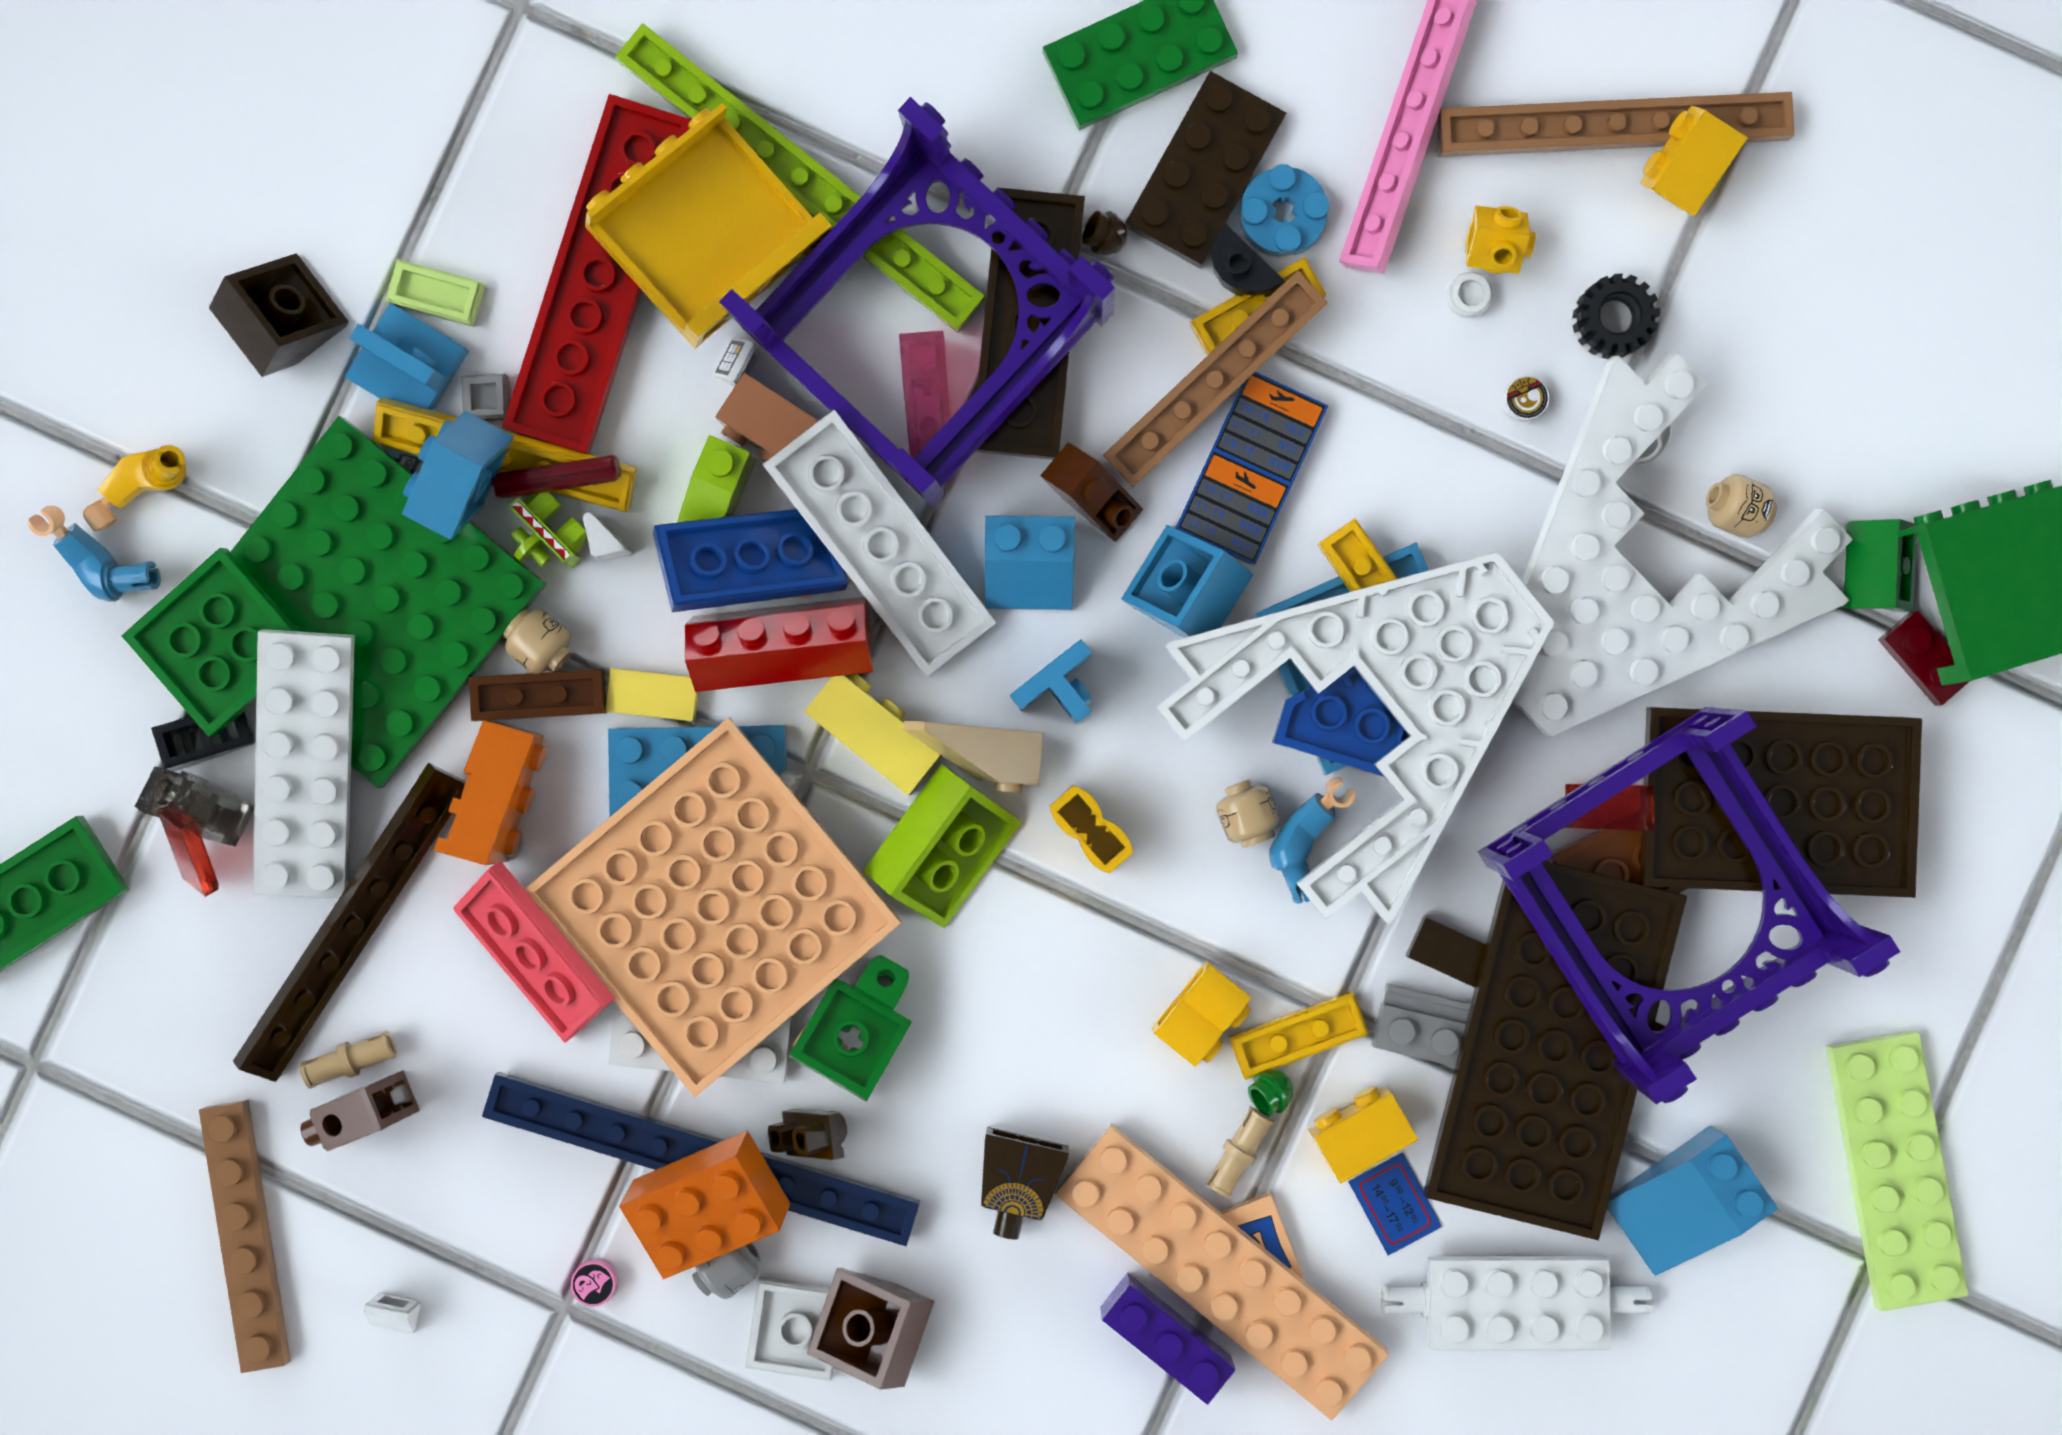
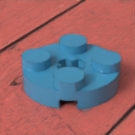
[1240,164,1329,257]

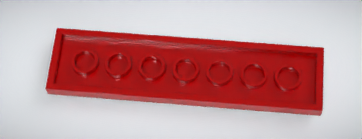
[502,94,692,454]

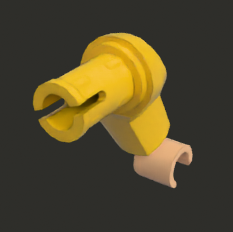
[83,445,186,532]

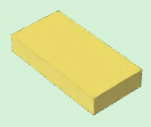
[605,668,698,721]

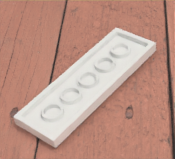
[762,410,996,677]
[253,629,355,899]

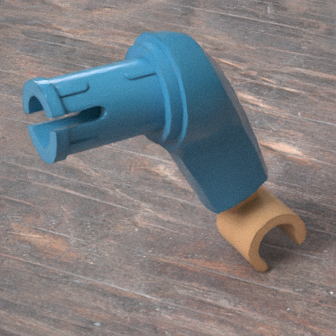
[27,506,161,602]
[1269,777,1356,904]

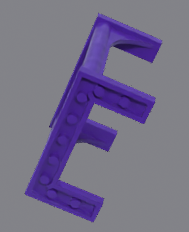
[719,97,1115,507]
[1477,707,1901,1105]

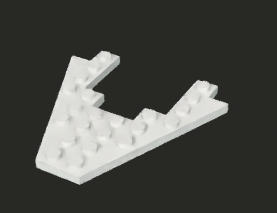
[1512,353,1853,737]
[1156,552,1555,925]

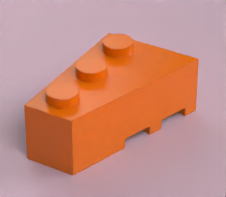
[433,720,547,865]

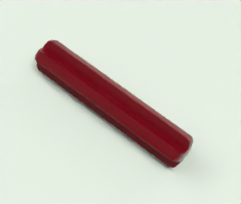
[492,455,621,499]

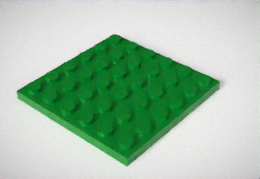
[230,416,547,788]

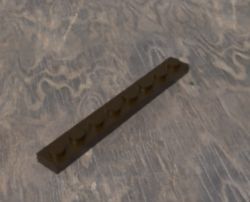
[233,762,465,1082]

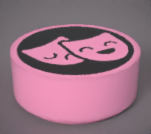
[571,1259,618,1307]

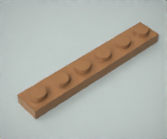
[1102,270,1328,487]
[199,1100,291,1373]

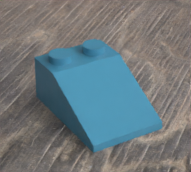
[1607,1126,1779,1276]

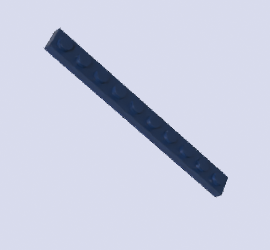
[482,1072,920,1247]

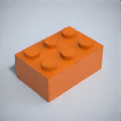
[619,1130,791,1280]

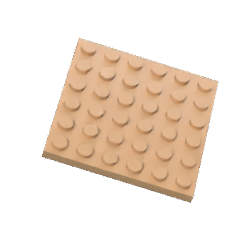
[525,718,902,1097]

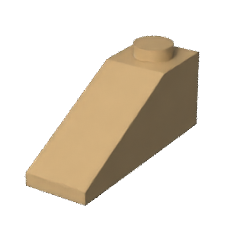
[904,721,1043,793]

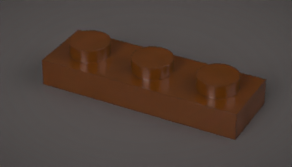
[469,669,607,722]

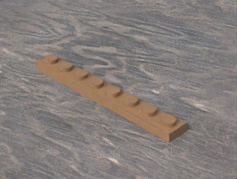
[1438,92,1795,157]

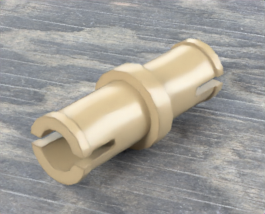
[300,1031,397,1089]
[1206,1106,1274,1198]

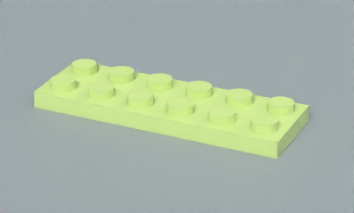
[1826,1031,1968,1311]

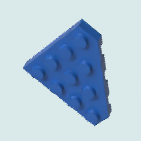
[1272,666,1409,777]

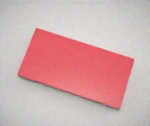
[453,860,615,1043]

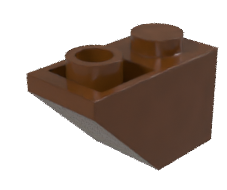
[1040,442,1143,543]

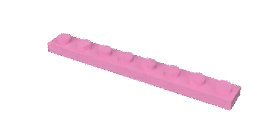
[1339,0,1477,274]

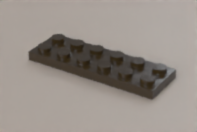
[976,187,1085,460]

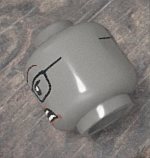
[692,1243,760,1299]

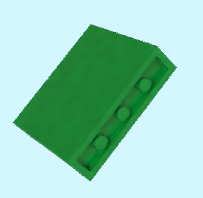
[1897,479,2062,686]

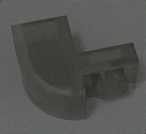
[134,766,254,847]

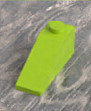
[677,435,757,522]

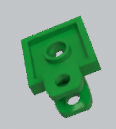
[789,955,912,1102]

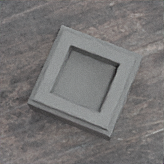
[461,374,510,421]

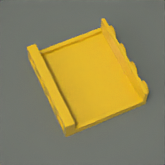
[585,103,832,349]

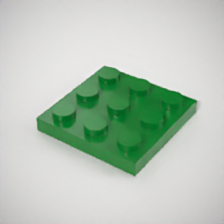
[121,547,299,737]

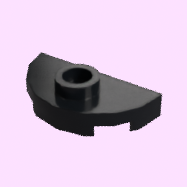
[1211,223,1285,297]

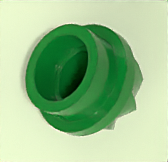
[1248,1070,1294,1116]

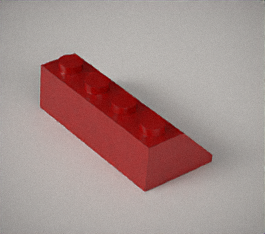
[685,597,873,692]

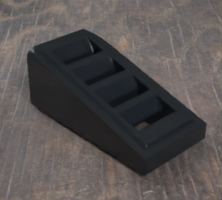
[151,711,255,773]

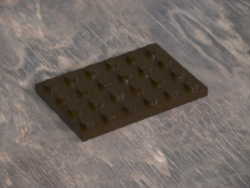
[1640,707,1922,898]

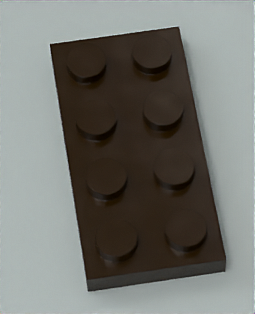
[1125,71,1286,269]

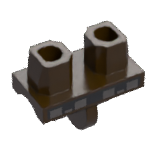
[768,1109,848,1160]

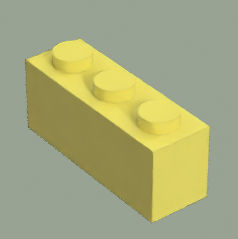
[804,674,942,795]

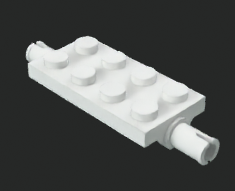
[1381,1256,1652,1351]

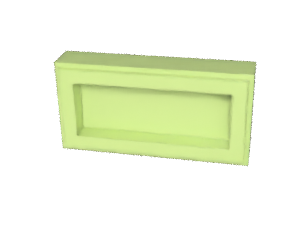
[385,259,485,327]

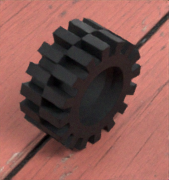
[1572,273,1660,359]

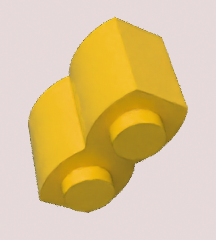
[1049,785,1133,874]
[1152,960,1251,1067]

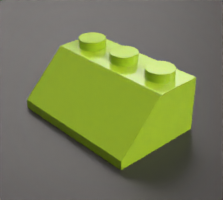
[863,764,1022,929]

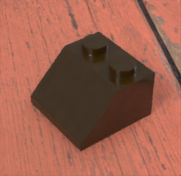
[209,253,349,377]

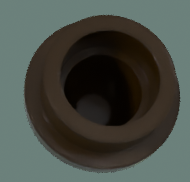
[1082,211,1127,255]

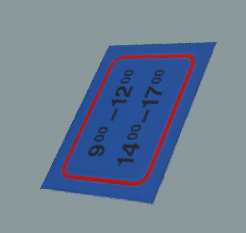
[1348,1153,1442,1256]

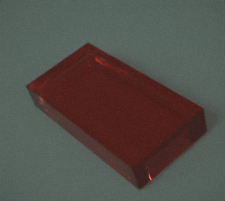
[1565,784,1654,831]
[157,803,219,897]

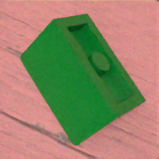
[1844,519,1917,612]

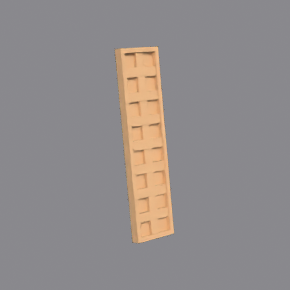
[1055,1123,1389,1421]

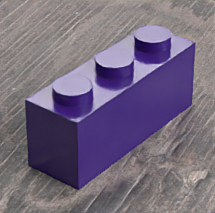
[1100,1272,1236,1405]

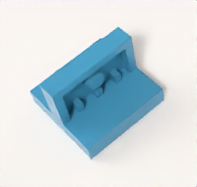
[345,302,469,411]
[1010,639,1092,724]

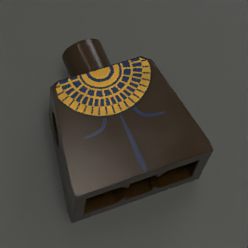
[981,1127,1069,1240]

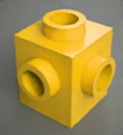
[1465,205,1536,274]

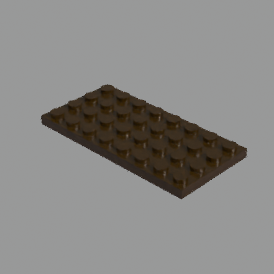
[1423,861,1687,1241]

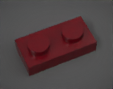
[1878,610,1970,706]

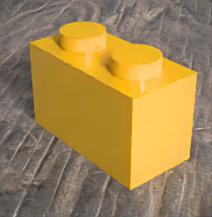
[1640,105,1748,217]
[1308,1086,1418,1184]

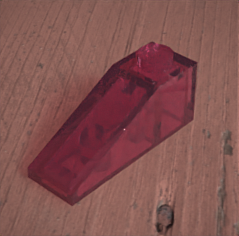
[899,330,951,458]

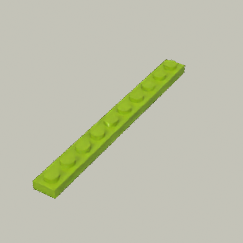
[615,23,985,333]

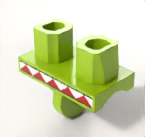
[509,492,588,568]

